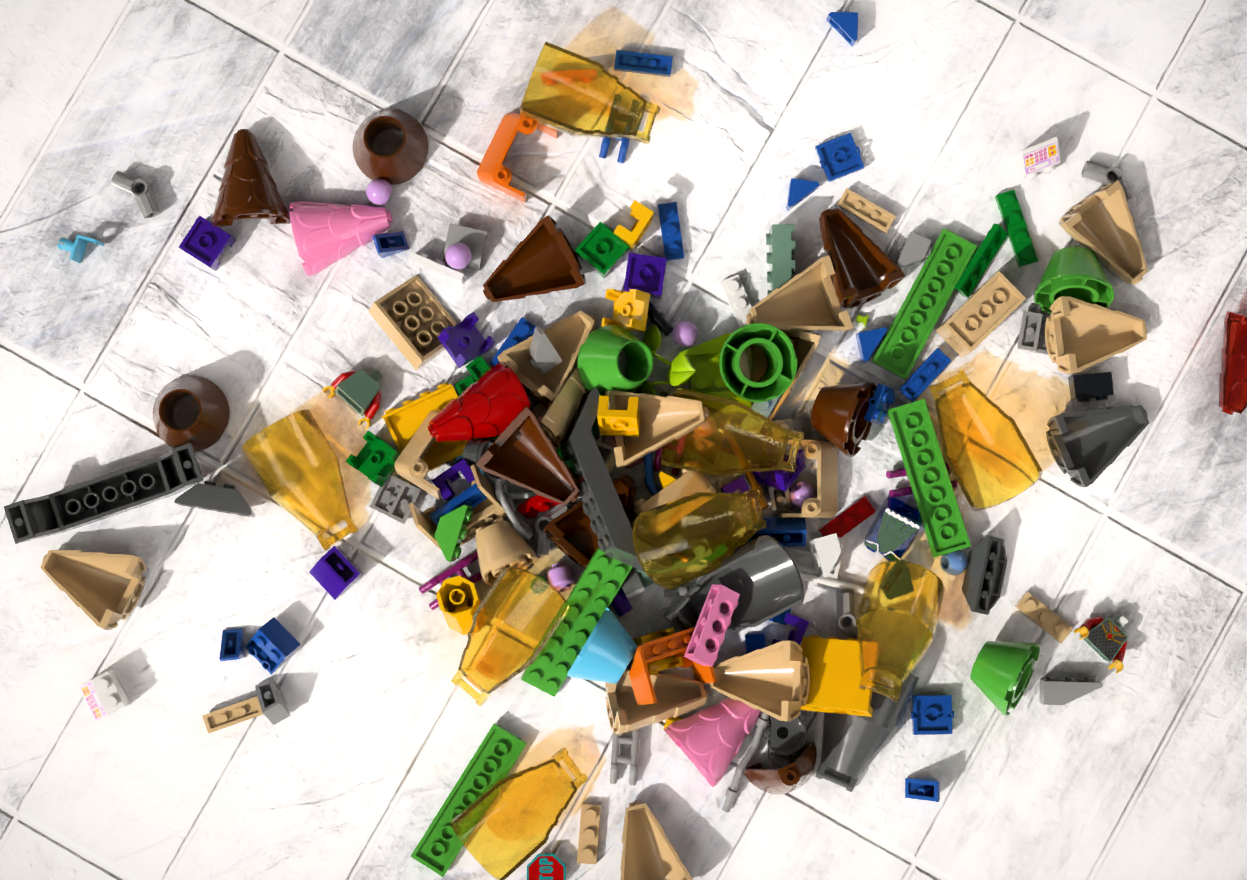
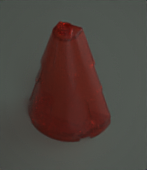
[1219,311,1247,415]

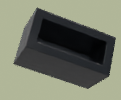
[1068,372,1114,403]

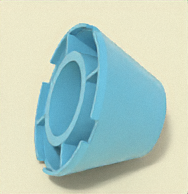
[567,607,638,684]

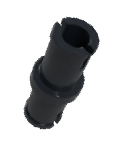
[647,300,673,337]

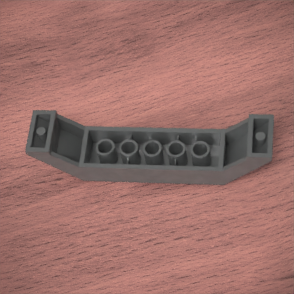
[560,387,673,577]
[4,443,204,544]

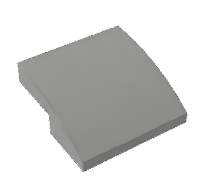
[442,223,487,271]
[1017,311,1050,355]
[370,475,421,524]

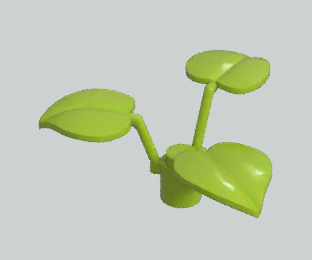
[636,325,696,395]

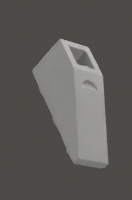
[1040,676,1103,705]

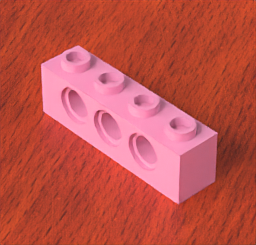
[684,584,740,667]

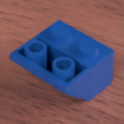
[245,617,301,675]

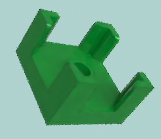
[575,222,629,278]
[345,431,401,487]

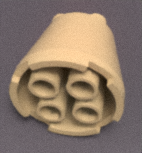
[475,518,538,585]

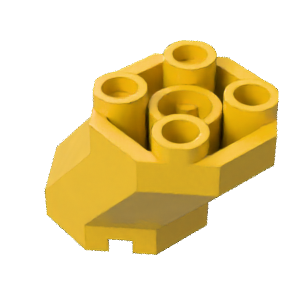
[436,575,486,635]

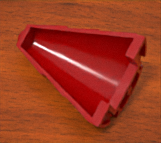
[428,362,531,442]

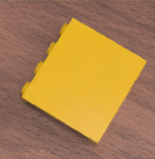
[382,382,469,472]
[800,635,882,717]

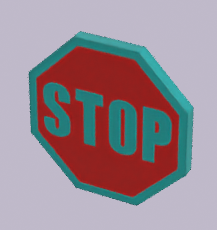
[527,854,566,880]

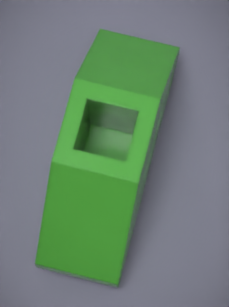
[435,504,473,562]

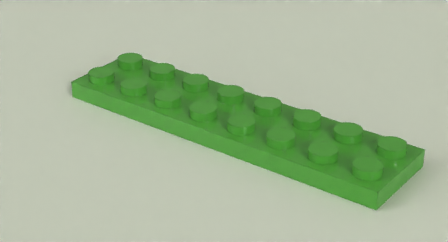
[871,228,977,380]
[887,399,971,558]
[521,547,632,697]
[411,723,527,877]

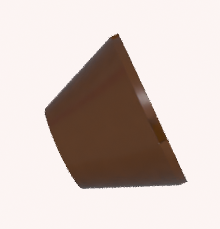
[352,109,428,185]
[153,376,230,452]
[811,382,877,457]

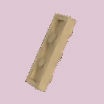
[836,188,896,234]
[1014,592,1073,643]
[202,696,263,734]
[577,803,601,864]

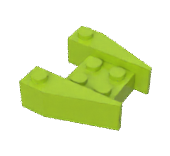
[678,333,751,412]

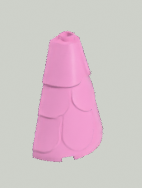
[289,201,393,276]
[664,697,762,788]

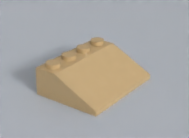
[368,275,457,371]

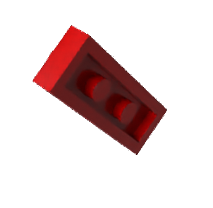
[818,496,876,538]

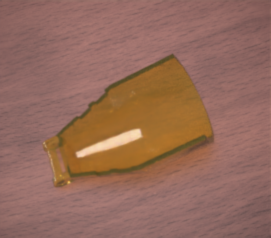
[519,42,661,144]
[928,369,1043,510]
[661,387,805,476]
[242,410,359,551]
[632,488,767,589]
[856,561,945,702]
[451,567,570,707]
[450,747,588,880]

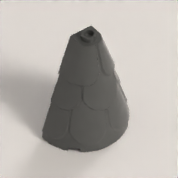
[1046,405,1149,488]

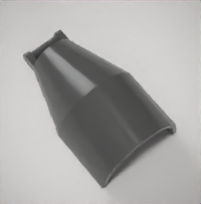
[663,535,804,631]
[815,660,919,792]

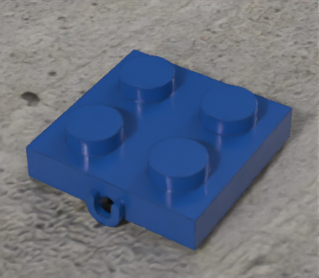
[815,133,865,182]
[864,383,895,426]
[910,695,954,735]

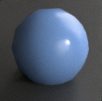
[940,550,968,576]

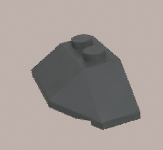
[174,481,256,518]
[962,535,1007,615]

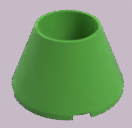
[1034,247,1114,314]
[719,323,797,402]
[578,325,653,396]
[970,641,1040,716]

